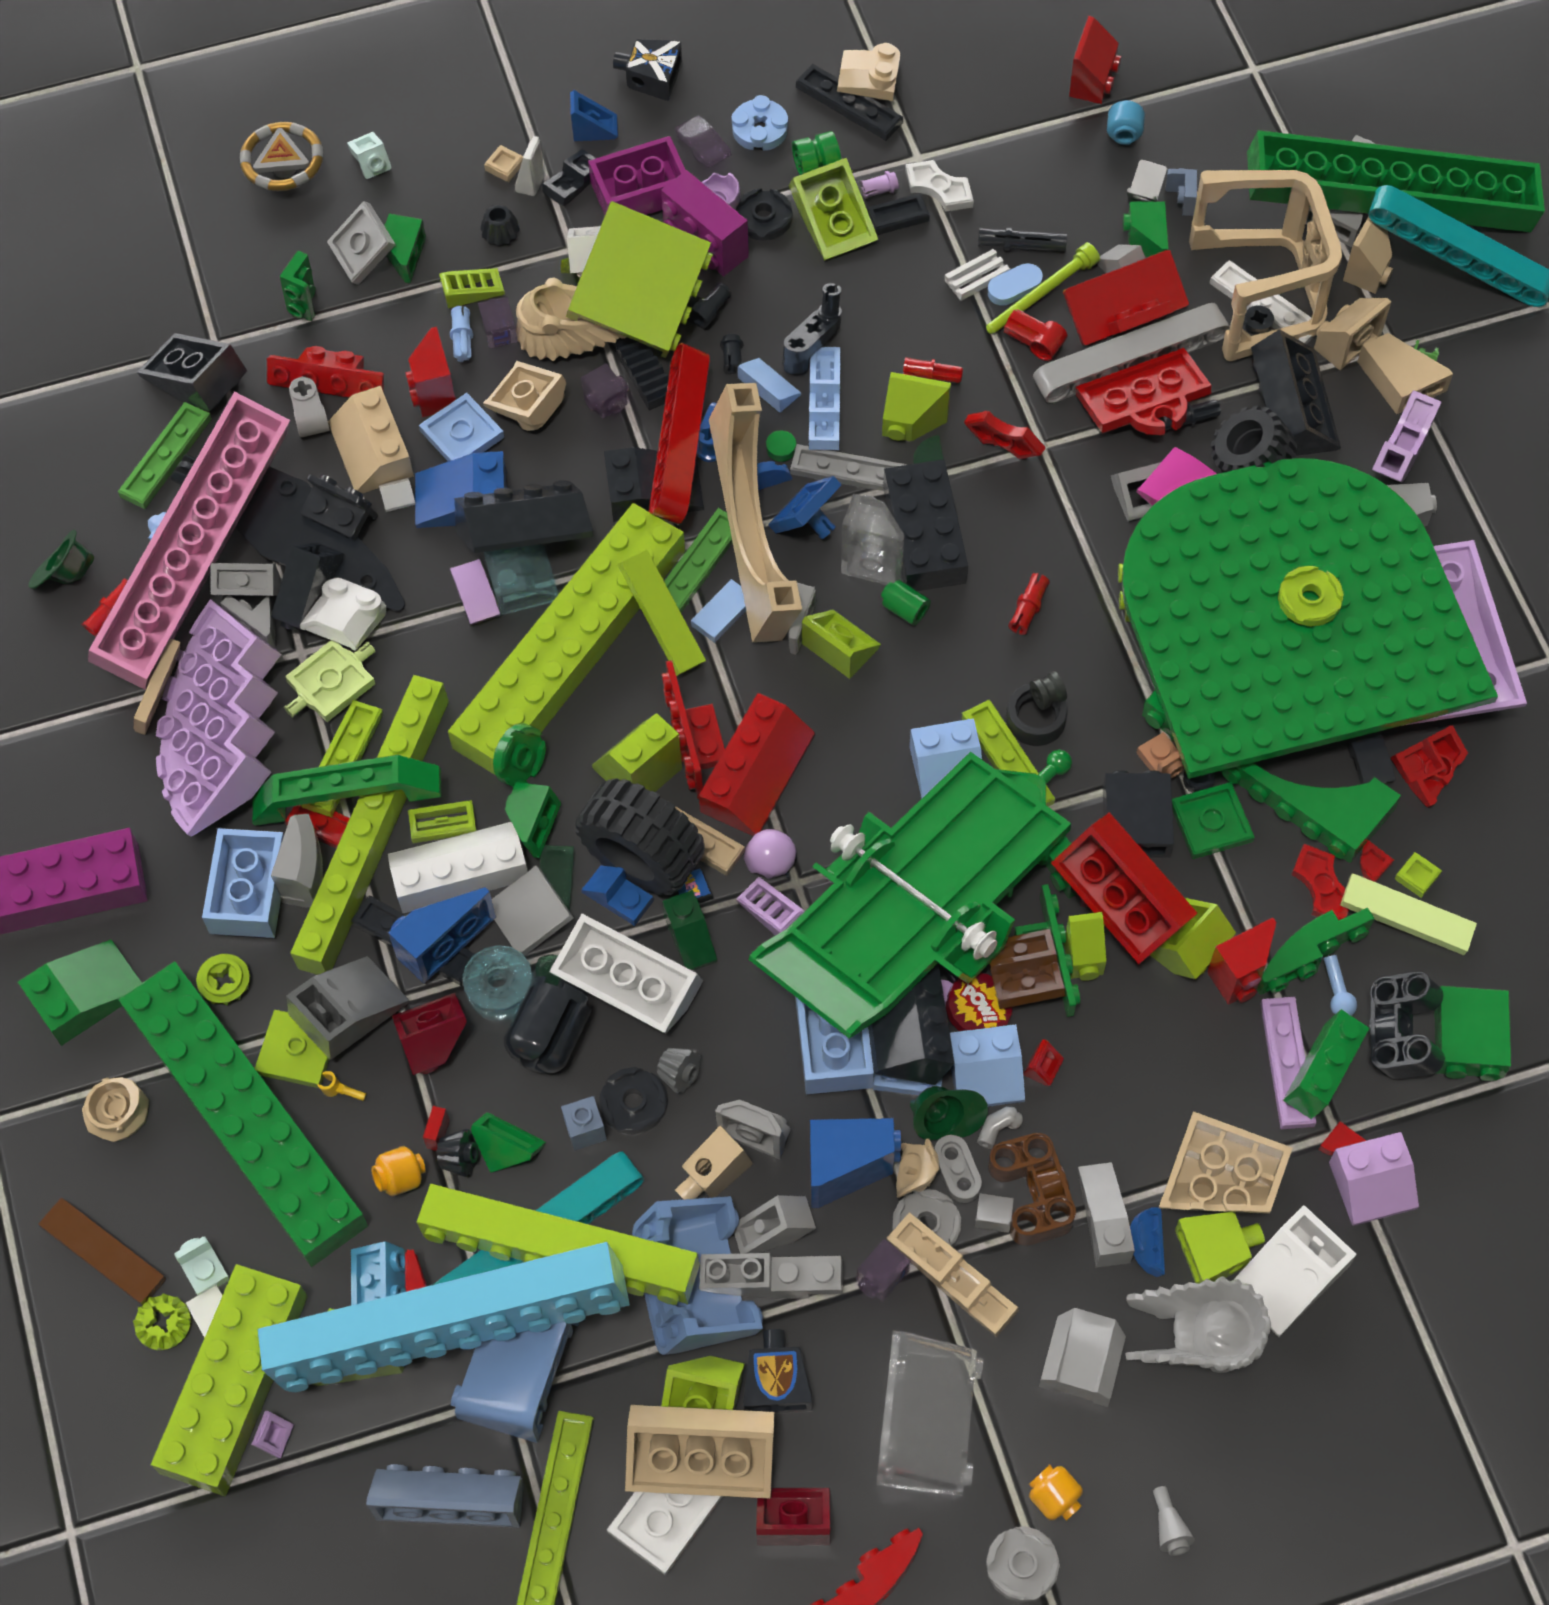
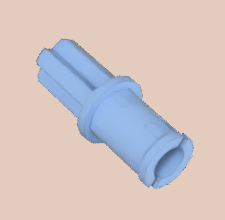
[450,306,473,362]

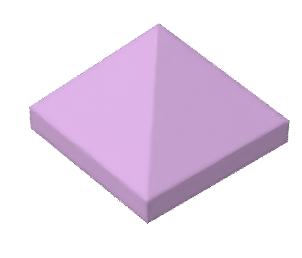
[251,1411,294,1458]

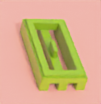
[408,800,477,843]

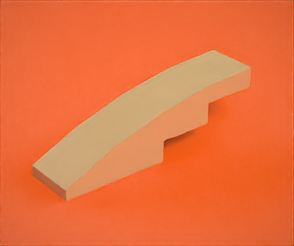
[887,1212,1019,1337]

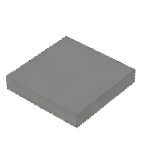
[327,201,396,285]
[492,865,574,958]

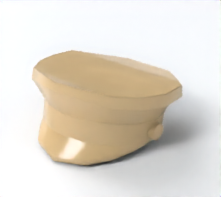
[82,1077,149,1142]

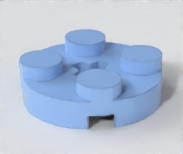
[731,95,788,151]

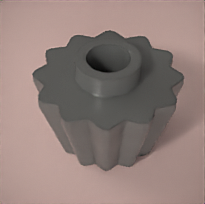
[657,1048,701,1093]

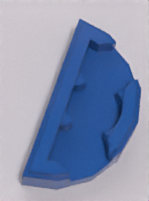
[757,461,793,490]
[1130,1207,1165,1277]

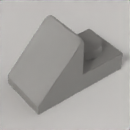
[220,595,276,649]

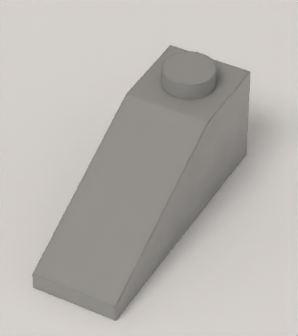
[1077,1162,1135,1268]

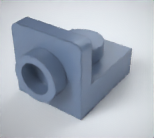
[1165,168,1197,216]

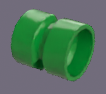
[792,131,841,175]

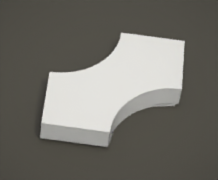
[905,160,974,212]

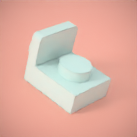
[347,132,392,179]
[174,1236,229,1295]

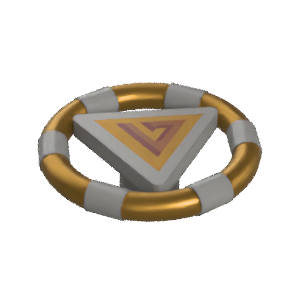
[240,122,323,191]

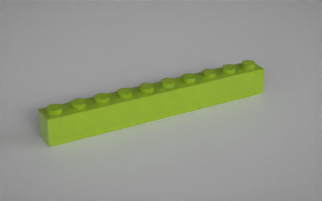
[290,675,449,975]

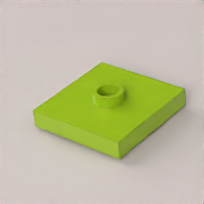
[255,1010,330,1088]

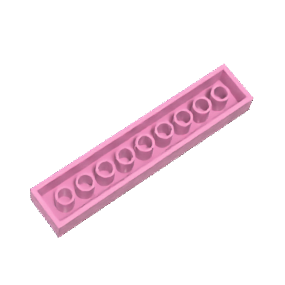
[88,391,290,690]

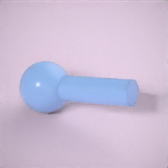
[1323,955,1357,1016]

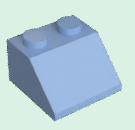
[909,718,982,798]
[950,1024,1025,1106]

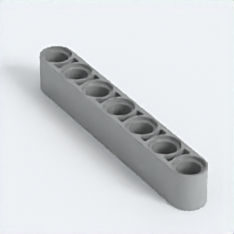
[1033,303,1230,403]

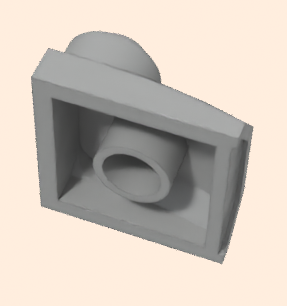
[715,1100,791,1159]

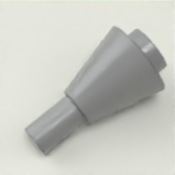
[1153,1486,1195,1556]

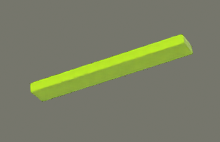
[517,1411,594,1605]

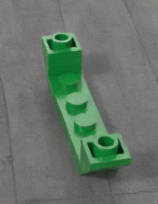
[252,755,441,826]

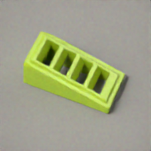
[439,268,505,308]

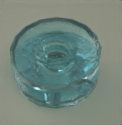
[462,945,534,1021]

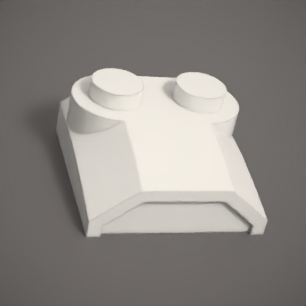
[300,578,386,651]

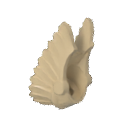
[516,277,626,361]

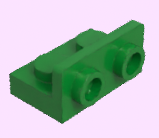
[280,250,316,321]

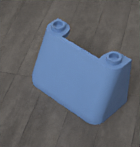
[632,1196,763,1355]
[451,1322,579,1443]

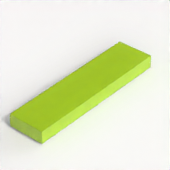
[618,550,706,676]
[962,699,1055,807]
[301,700,383,817]

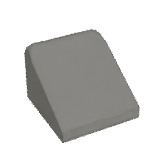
[975,1193,1014,1233]

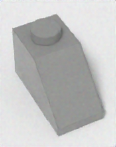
[734,1195,816,1254]

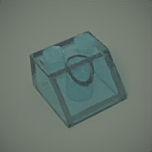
[483,545,559,616]

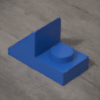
[581,866,654,926]

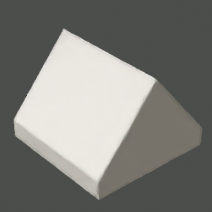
[379,478,415,512]

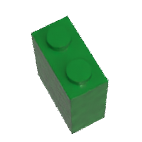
[1434,986,1511,1081]

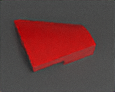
[1391,725,1468,808]

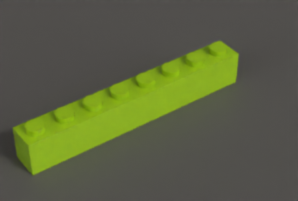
[417,1184,700,1305]

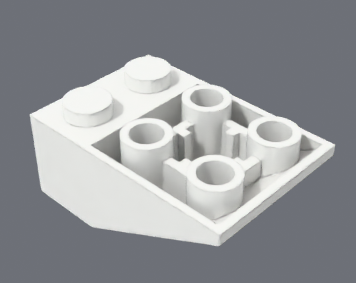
[1234,1205,1357,1337]

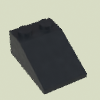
[137,333,247,411]
[604,447,704,522]

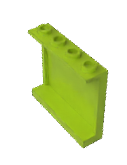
[566,201,713,358]

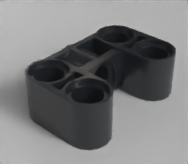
[1369,972,1445,1079]

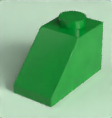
[1122,202,1168,257]
[383,213,426,283]
[505,782,561,858]

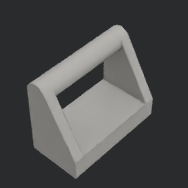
[1111,462,1161,521]
[210,563,282,596]

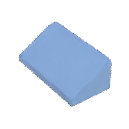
[737,358,801,413]

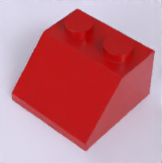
[1069,16,1122,104]
[405,327,456,418]
[1207,917,1277,1005]

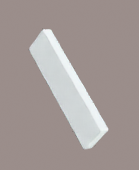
[1210,260,1314,344]

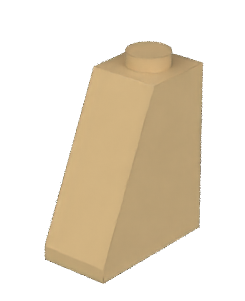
[1357,333,1453,414]

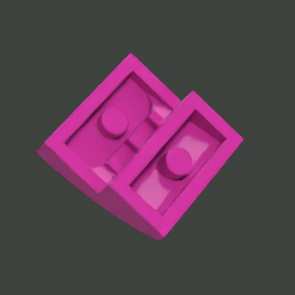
[1136,447,1217,506]

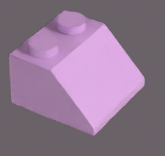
[1329,1132,1419,1226]

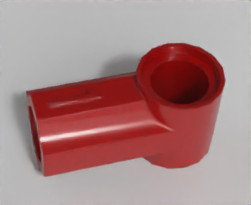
[1004,309,1068,361]

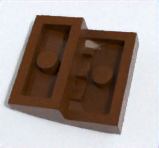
[989,929,1065,1009]

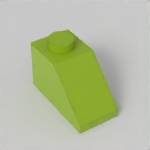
[1064,912,1106,980]

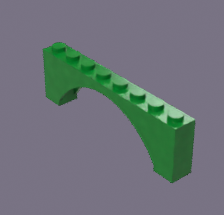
[1142,690,1401,863]

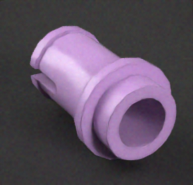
[860,171,899,199]

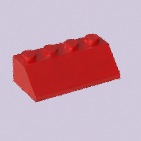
[699,693,815,836]
[1051,812,1198,964]

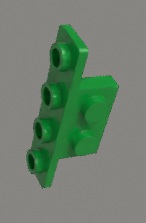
[1014,884,1080,1017]

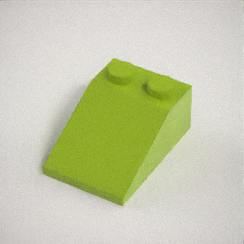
[789,158,879,261]

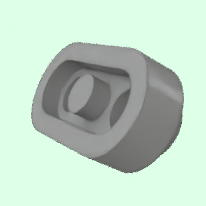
[935,1135,982,1203]

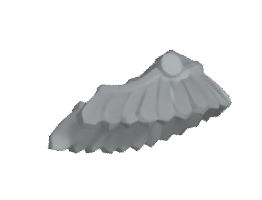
[1125,1276,1271,1373]

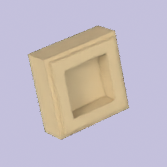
[484,145,523,183]

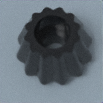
[480,204,520,246]
[436,1129,478,1177]

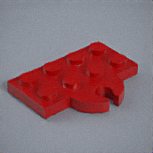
[1076,348,1212,435]

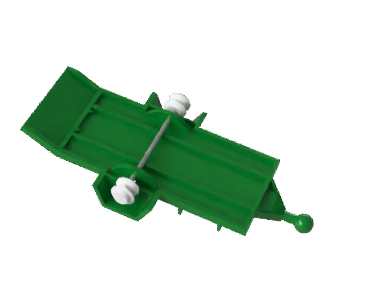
[748,750,1072,1039]

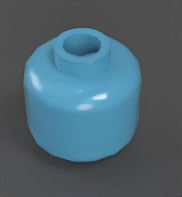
[1107,100,1145,144]

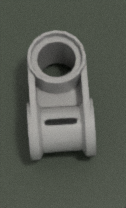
[289,377,330,438]

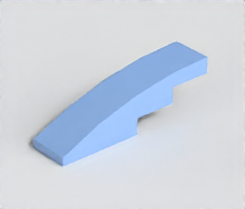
[809,347,840,450]

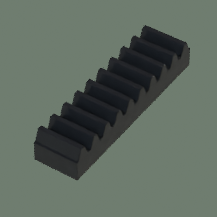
[610,337,669,411]

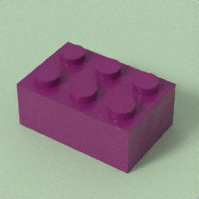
[588,136,686,215]
[661,170,749,277]

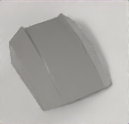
[271,814,323,908]
[1039,1308,1126,1407]

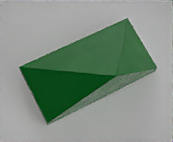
[471,1112,546,1173]

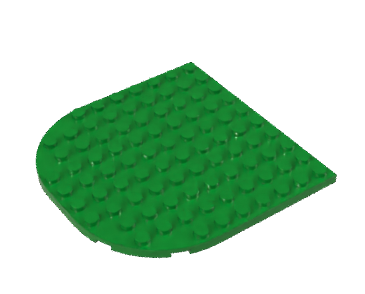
[1122,458,1498,779]

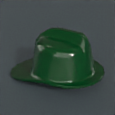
[28,529,94,589]
[910,1086,988,1140]

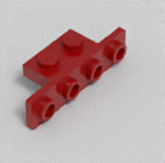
[267,346,384,397]

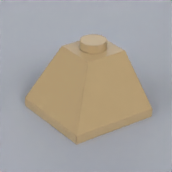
[1343,216,1393,294]

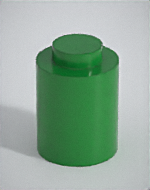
[881,580,931,626]

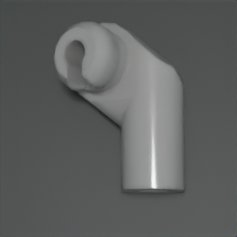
[977,1106,1023,1149]

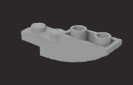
[699,1253,843,1299]

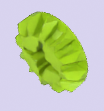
[196,954,251,1005]
[133,1293,191,1350]

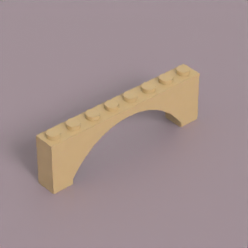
[709,383,802,643]

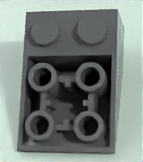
[286,956,410,1060]

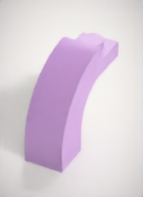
[1372,390,1442,483]

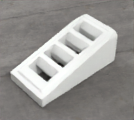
[515,136,545,196]

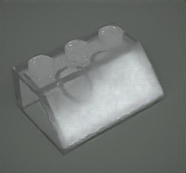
[841,493,905,585]

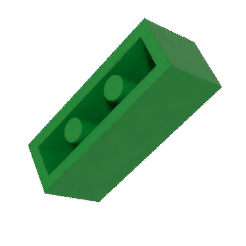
[1283,1009,1369,1119]

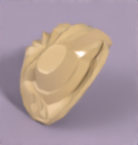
[896,1139,939,1198]

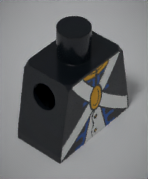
[613,39,682,101]

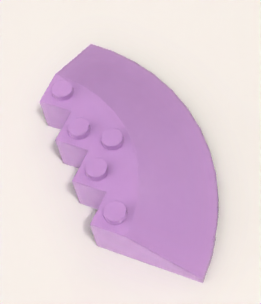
[156,599,281,837]

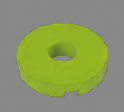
[1278,566,1344,626]

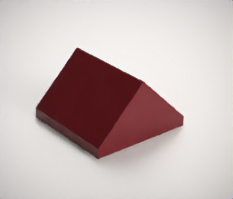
[756,1488,830,1546]

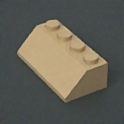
[625,1405,774,1498]

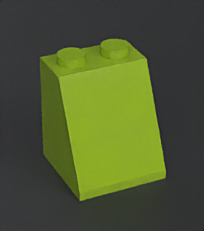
[592,713,682,792]

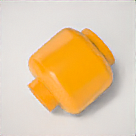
[371,1146,425,1196]
[1029,1465,1083,1521]

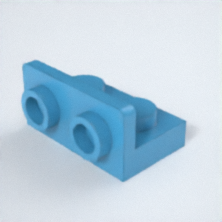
[351,1241,406,1305]

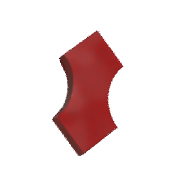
[964,411,1046,459]
[1292,844,1349,920]

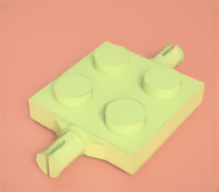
[284,640,376,722]

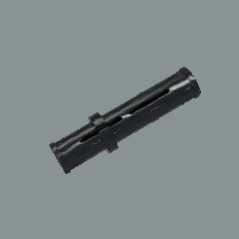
[978,227,1067,252]

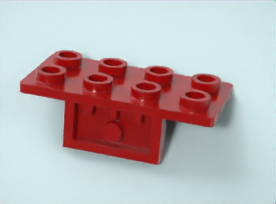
[1063,250,1189,346]
[661,660,725,799]

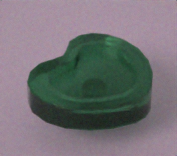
[536,954,560,986]

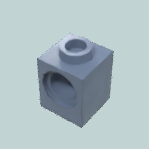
[561,1096,606,1151]

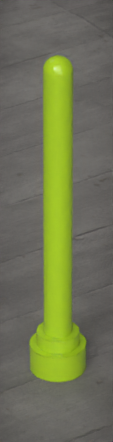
[986,242,1100,334]

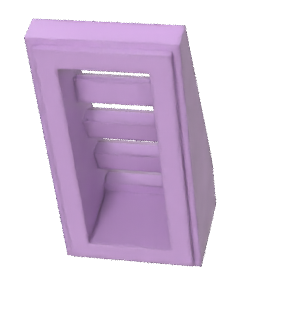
[737,877,804,936]

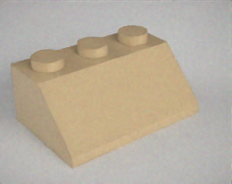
[328,386,414,494]

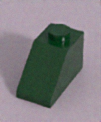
[662,890,717,971]

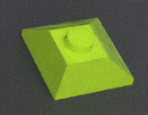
[882,372,951,441]
[661,1356,745,1410]

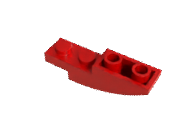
[811,1528,923,1605]

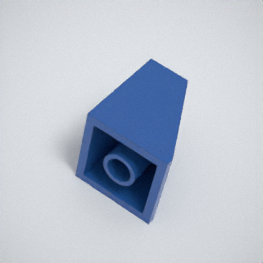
[810,1118,901,1208]

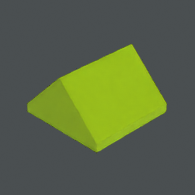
[802,609,881,679]

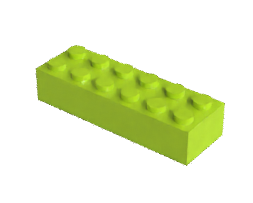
[151,1264,308,1497]

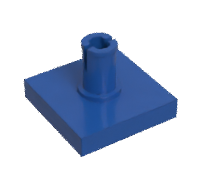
[768,476,841,539]

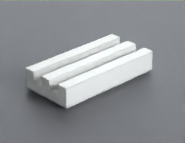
[945,249,1010,301]

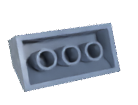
[366,1464,524,1528]

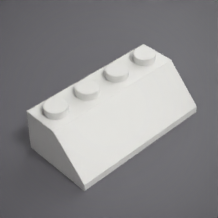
[388,822,528,913]
[549,914,703,1034]

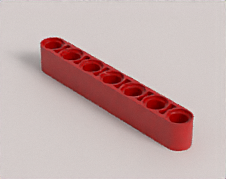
[649,343,710,524]

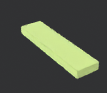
[1340,873,1477,955]

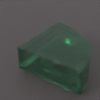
[913,435,943,464]

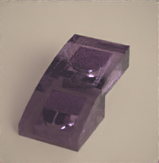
[675,115,732,168]

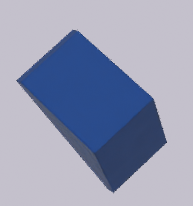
[570,90,618,141]

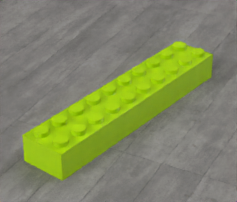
[448,503,685,775]

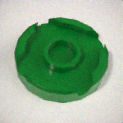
[493,723,546,787]

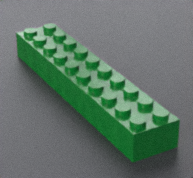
[1247,130,1545,232]
[118,961,368,1268]

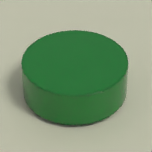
[766,430,796,462]

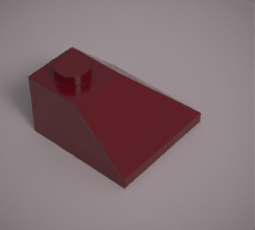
[392,993,467,1075]

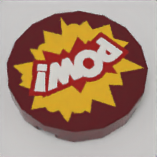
[946,973,1012,1031]

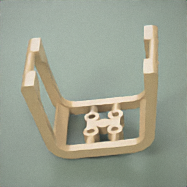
[1189,170,1342,361]

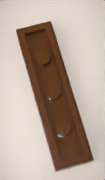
[38,1197,166,1306]

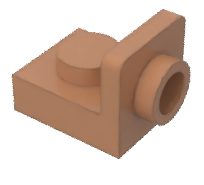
[1137,732,1185,778]

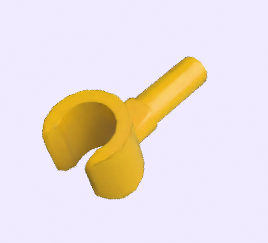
[317,1071,367,1101]

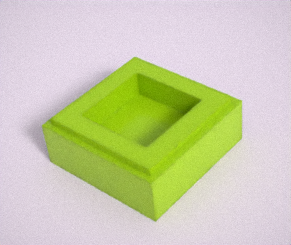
[1395,852,1442,898]

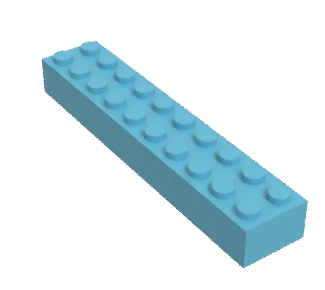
[258,1242,630,1392]

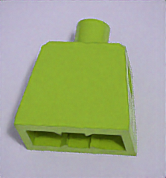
[1175,1212,1265,1284]

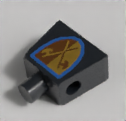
[743,1329,812,1413]

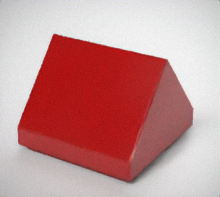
[1023,1039,1064,1086]

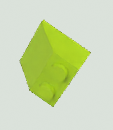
[1150,898,1236,979]

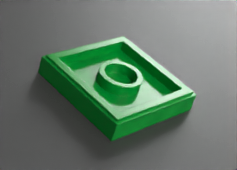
[1172,782,1255,860]

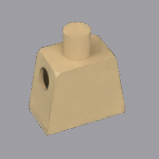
[675,1126,753,1200]

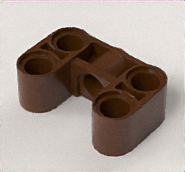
[988,1133,1076,1246]

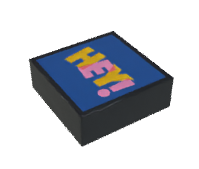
[676,867,713,904]

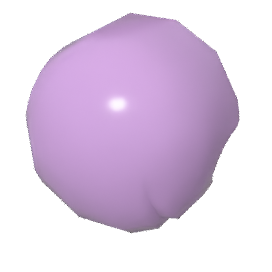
[702,173,740,210]
[744,829,796,879]

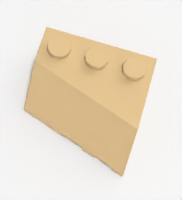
[1158,1111,1293,1214]

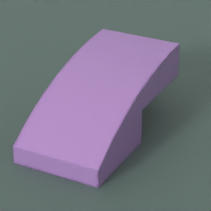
[450,559,500,626]

